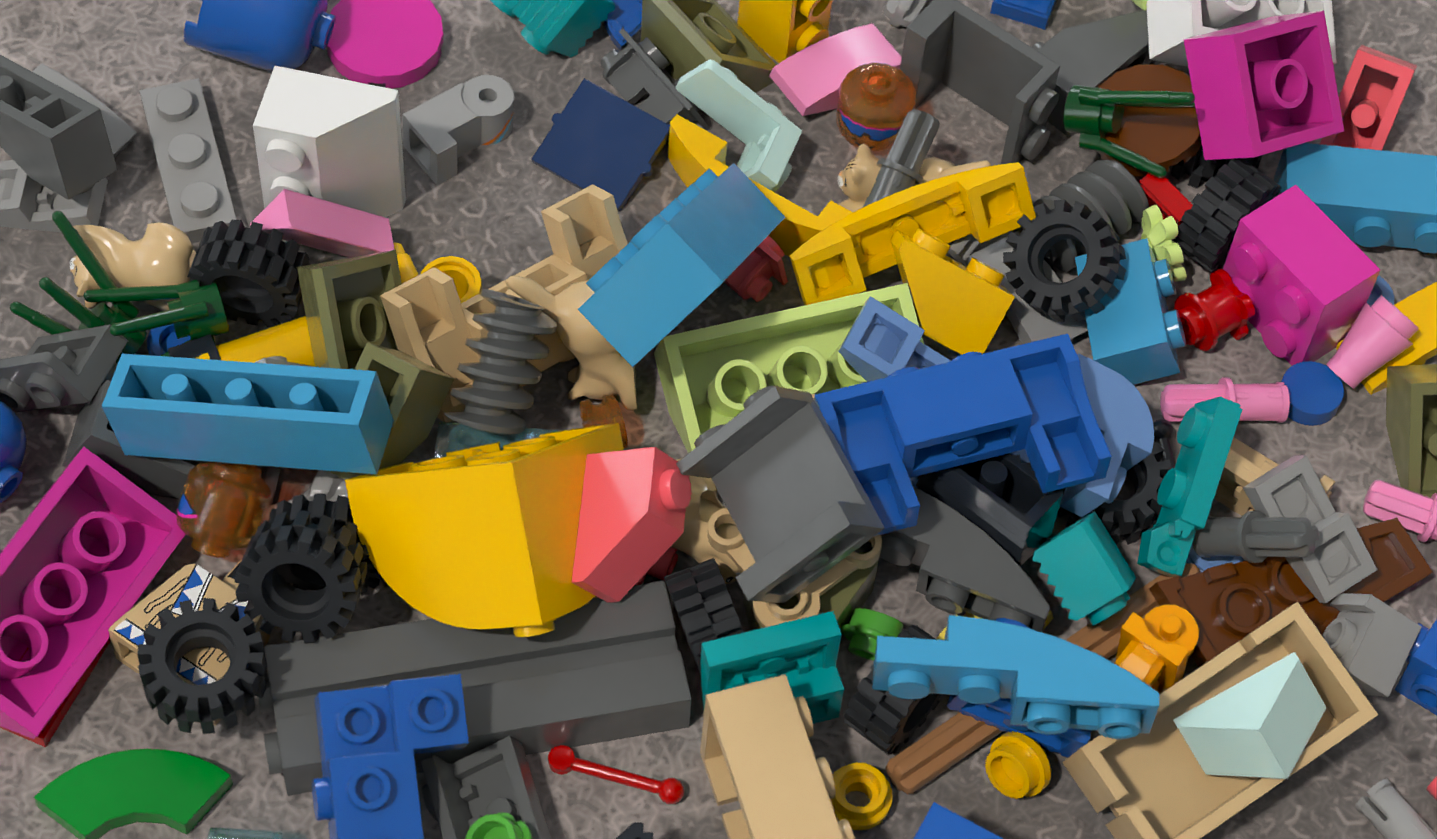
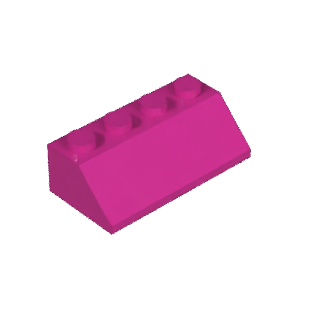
[0,447,191,739]

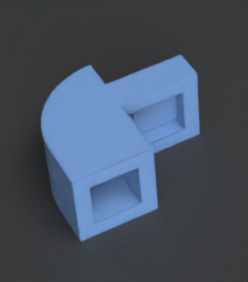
[1060,353,1154,517]

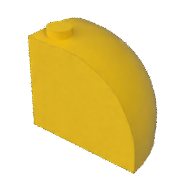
[345,423,624,637]

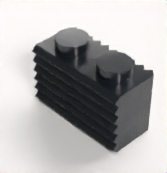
[916,453,1063,567]

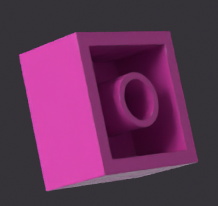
[1184,11,1344,160]
[1223,185,1380,366]

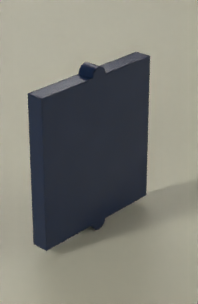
[531,78,670,211]

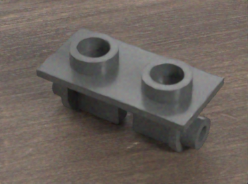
[601,28,710,143]

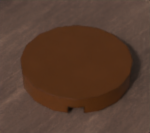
[1097,64,1202,176]

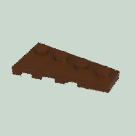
[1149,518,1433,668]

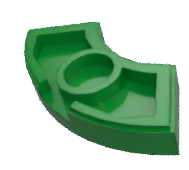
[34,749,233,839]

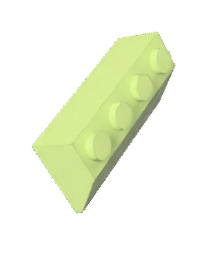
[654,283,924,453]

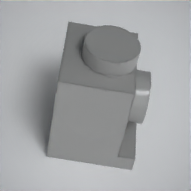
[1322,593,1422,697]

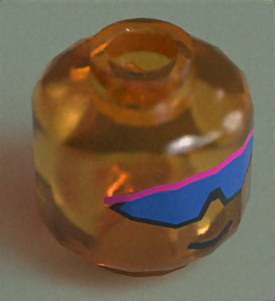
[836,62,916,152]
[176,462,272,558]

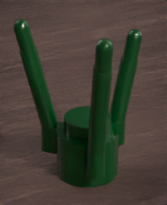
[1064,85,1195,178]
[10,211,147,365]
[83,280,229,357]

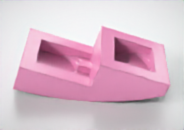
[769,23,902,116]

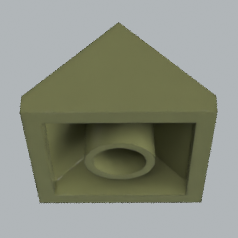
[641,0,776,119]
[297,250,402,370]

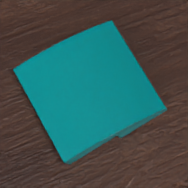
[701,611,844,724]

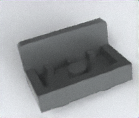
[0,325,128,412]
[421,736,551,839]

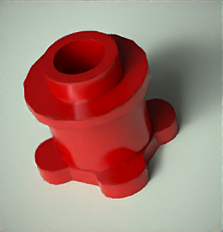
[1175,269,1255,351]

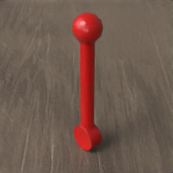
[548,745,685,804]

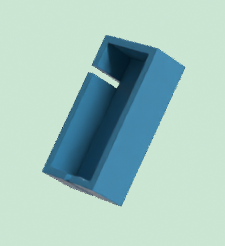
[578,163,785,367]

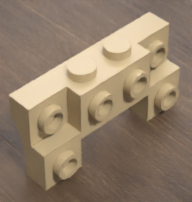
[380,184,628,424]

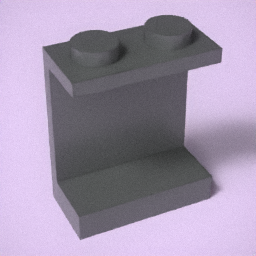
[895,0,1060,164]
[676,386,885,603]

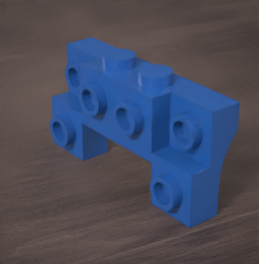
[814,333,1112,536]
[312,674,469,839]

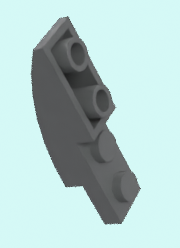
[864,487,1050,632]

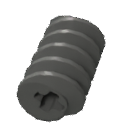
[1012,160,1149,272]
[445,289,557,434]

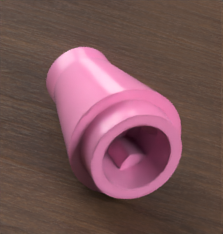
[1326,295,1419,389]

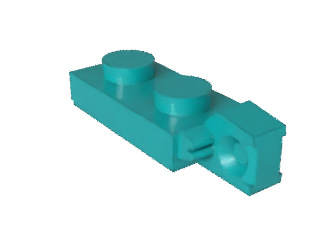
[1137,396,1243,577]

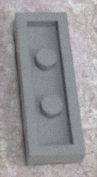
[140,78,236,244]

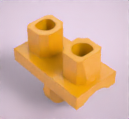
[1114,605,1199,694]

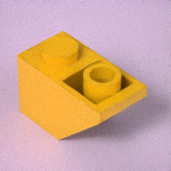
[737,0,833,63]
[890,229,1015,355]

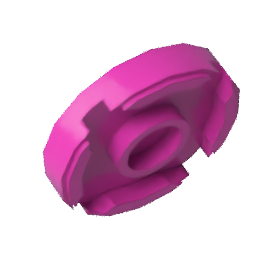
[327,0,443,89]

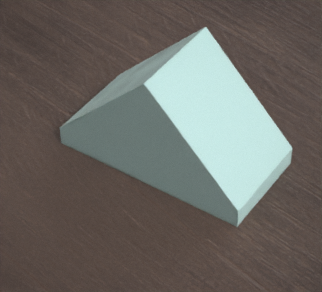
[1173,652,1326,779]

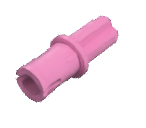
[1160,377,1290,423]
[1363,480,1437,543]

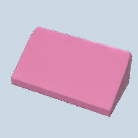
[250,189,395,258]

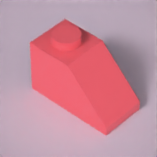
[1320,45,1417,150]
[572,447,692,603]

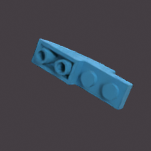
[872,615,1159,739]

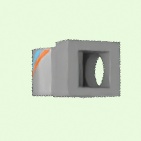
[403,75,514,186]

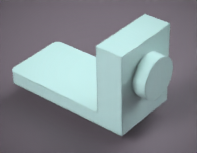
[676,60,802,192]

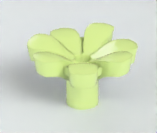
[1141,205,1187,282]

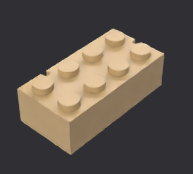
[1062,602,1378,839]
[700,674,855,839]

